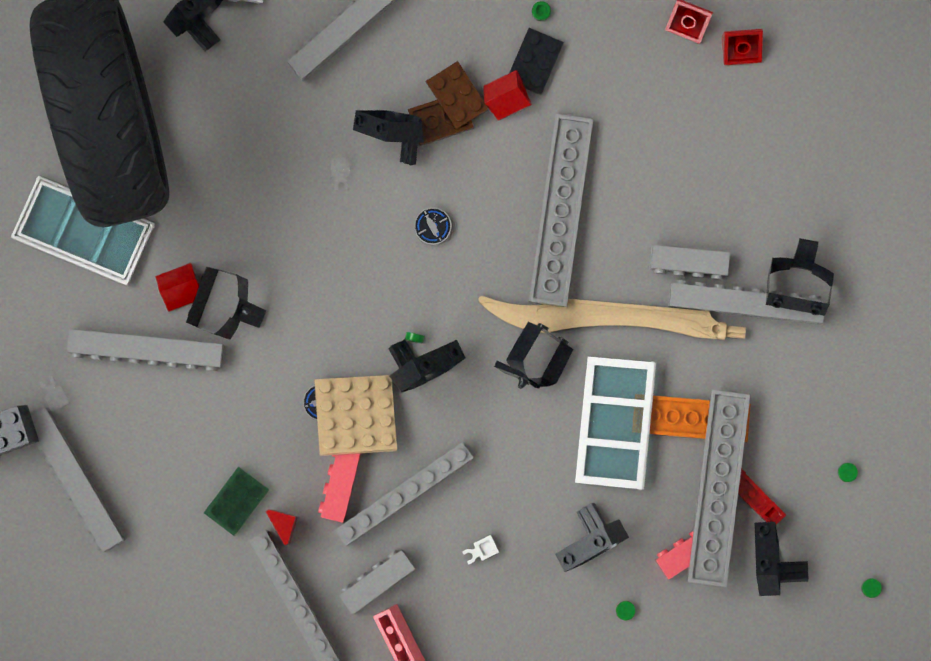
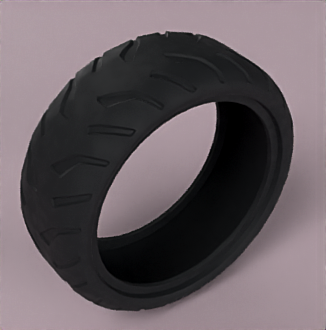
[29,0,170,227]

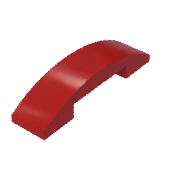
[738,468,786,525]

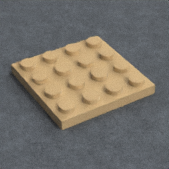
[314,375,397,456]

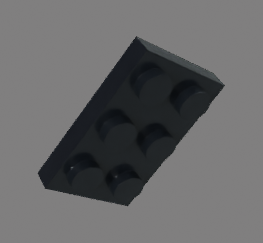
[509,28,564,95]

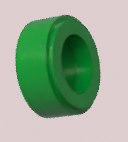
[532,1,551,21]
[405,332,425,344]
[838,463,858,482]
[861,578,882,598]
[616,601,635,621]

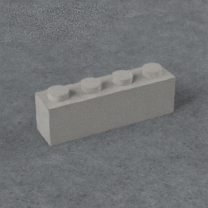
[650,245,730,280]
[339,549,415,615]

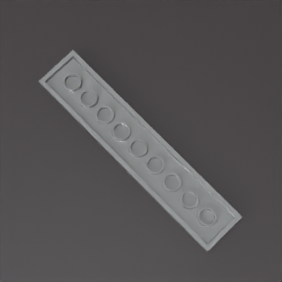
[529,114,593,307]
[687,390,750,588]

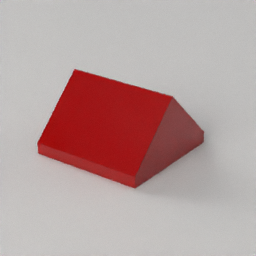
[665,0,713,44]
[721,29,763,65]
[483,70,532,121]
[155,263,199,312]
[265,509,298,545]

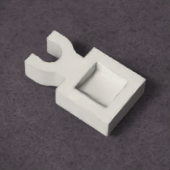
[462,535,499,565]

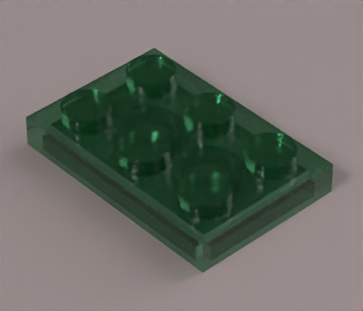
[204,467,269,536]

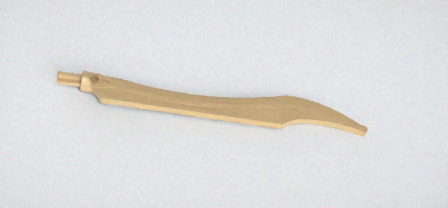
[479,296,746,340]

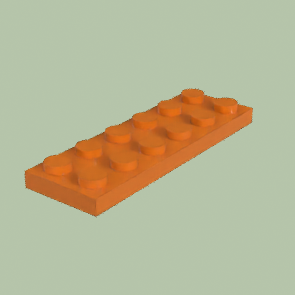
[632,394,751,443]

